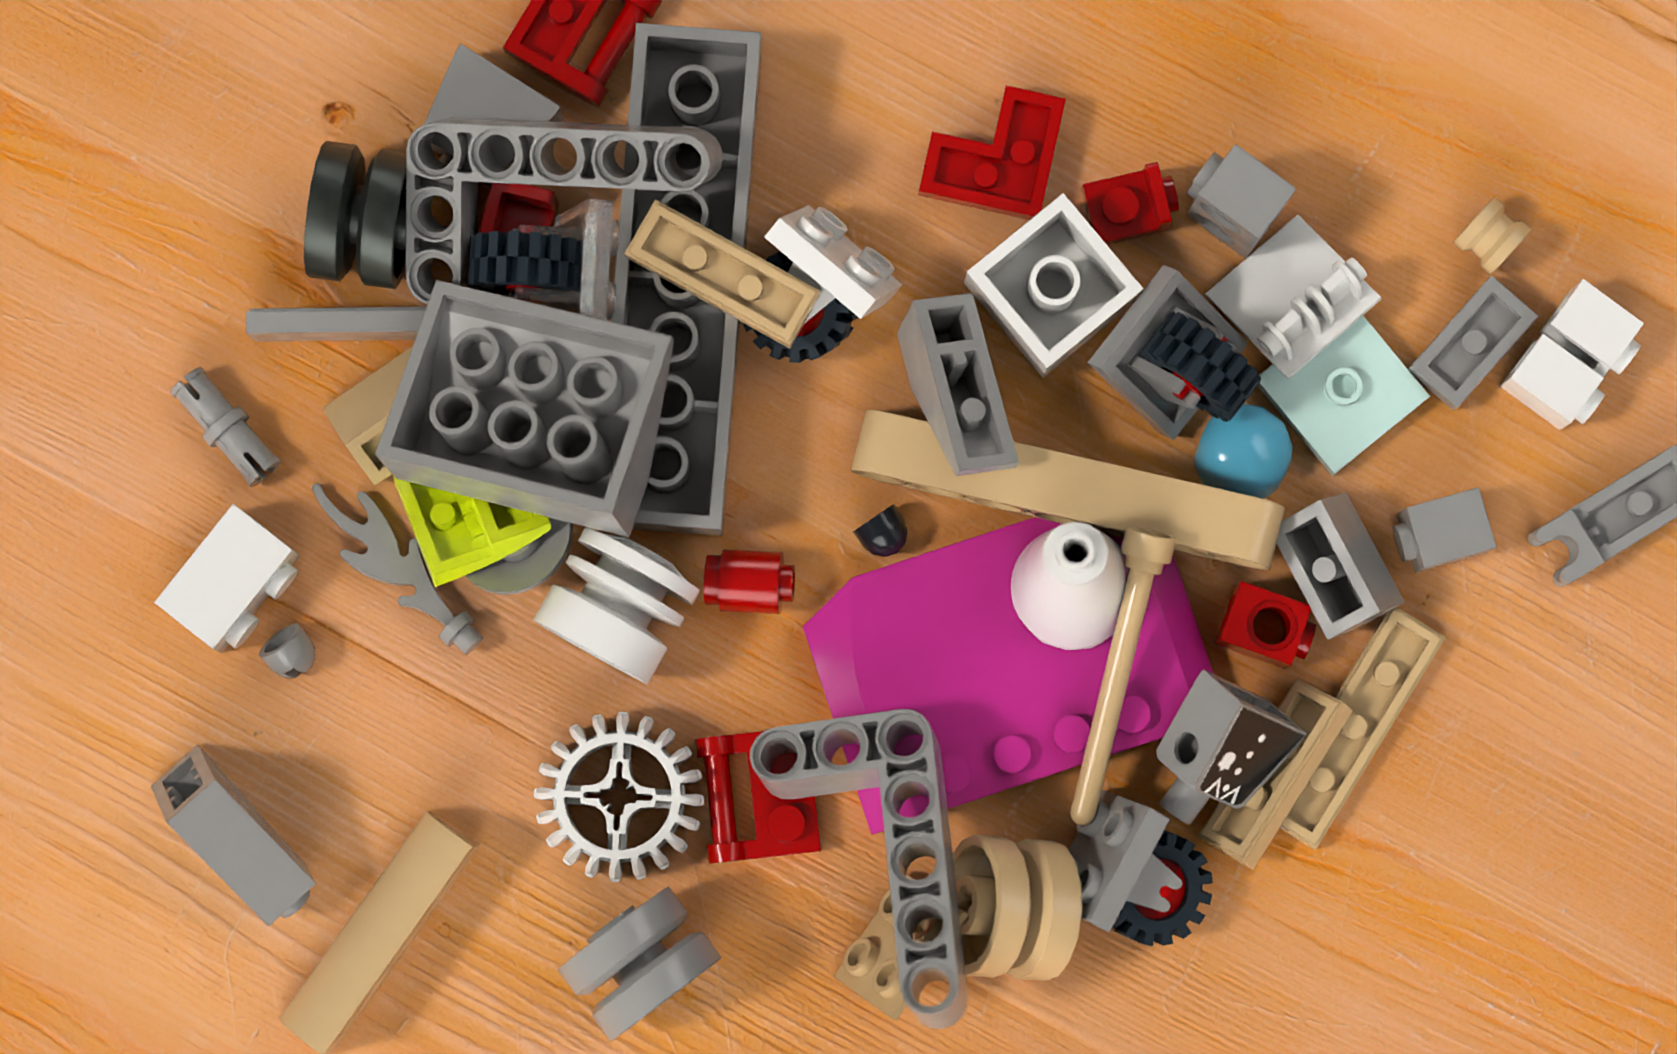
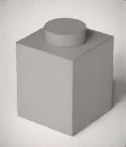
[1393,487,1497,573]

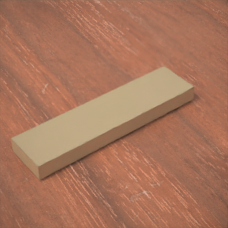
[1279,607,1446,850]

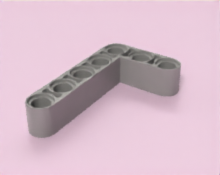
[406,117,723,304]
[750,709,968,1029]

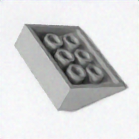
[375,280,674,537]

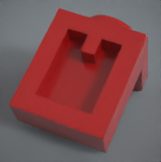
[1081,162,1179,245]

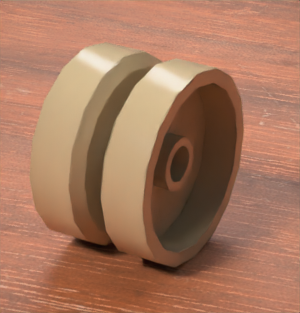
[953,835,1082,981]

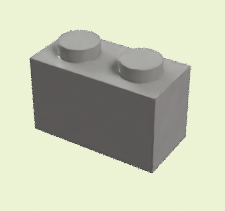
[1277,493,1405,640]

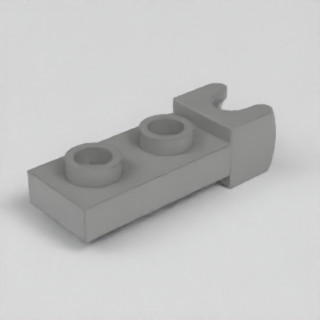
[1527,444,1677,587]

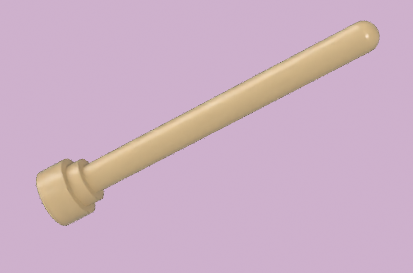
[1070,526,1177,825]

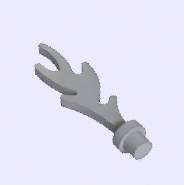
[312,483,483,655]

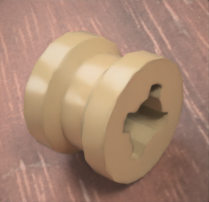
[1453,196,1532,275]

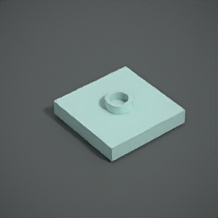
[1258,316,1430,476]

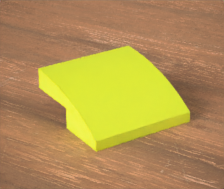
[393,475,551,587]

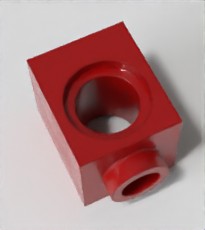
[1214,581,1317,669]

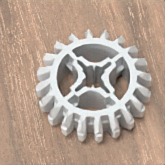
[534,712,705,882]

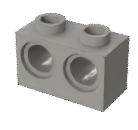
[1186,144,1296,259]

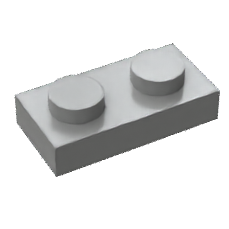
[1408,275,1538,411]

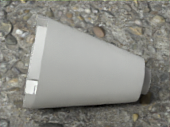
[1011,522,1130,650]

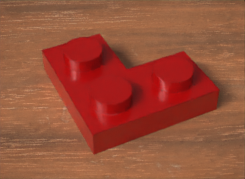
[918,85,1066,220]

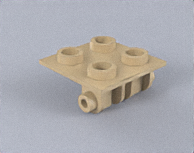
[833,875,968,1021]

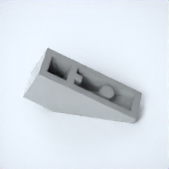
[897,293,1019,476]

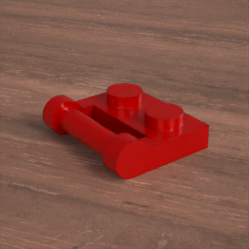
[503,0,662,107]
[695,731,821,864]

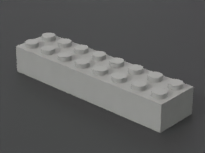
[611,23,762,536]

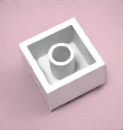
[964,193,1143,378]

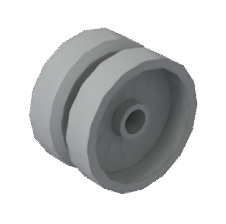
[558,887,722,1041]

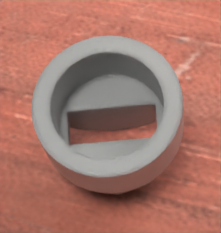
[259,623,315,679]

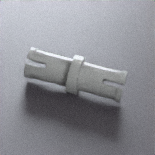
[170,367,281,487]

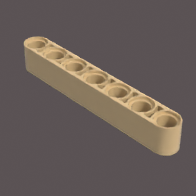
[851,410,1285,570]

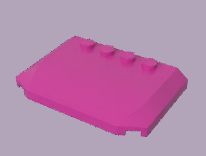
[803,517,1214,835]

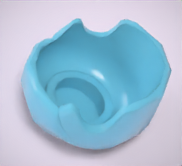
[1194,403,1293,499]

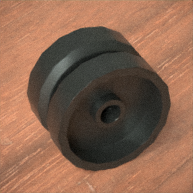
[304,141,406,289]

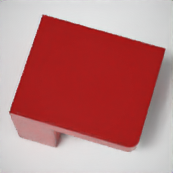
[479,183,559,235]

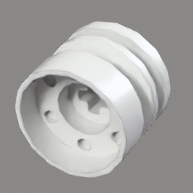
[533,527,700,685]

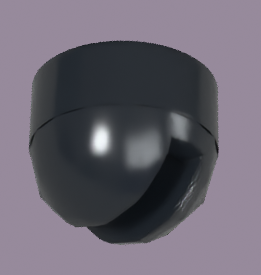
[853,504,907,557]

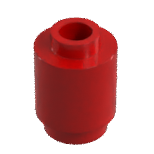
[704,549,795,614]

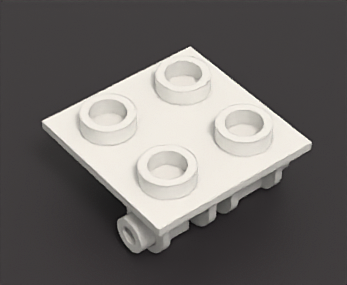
[1205,215,1382,379]

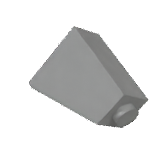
[151,745,316,926]

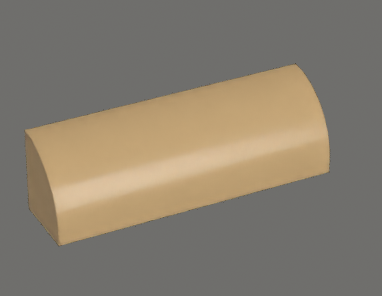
[279,811,479,1054]

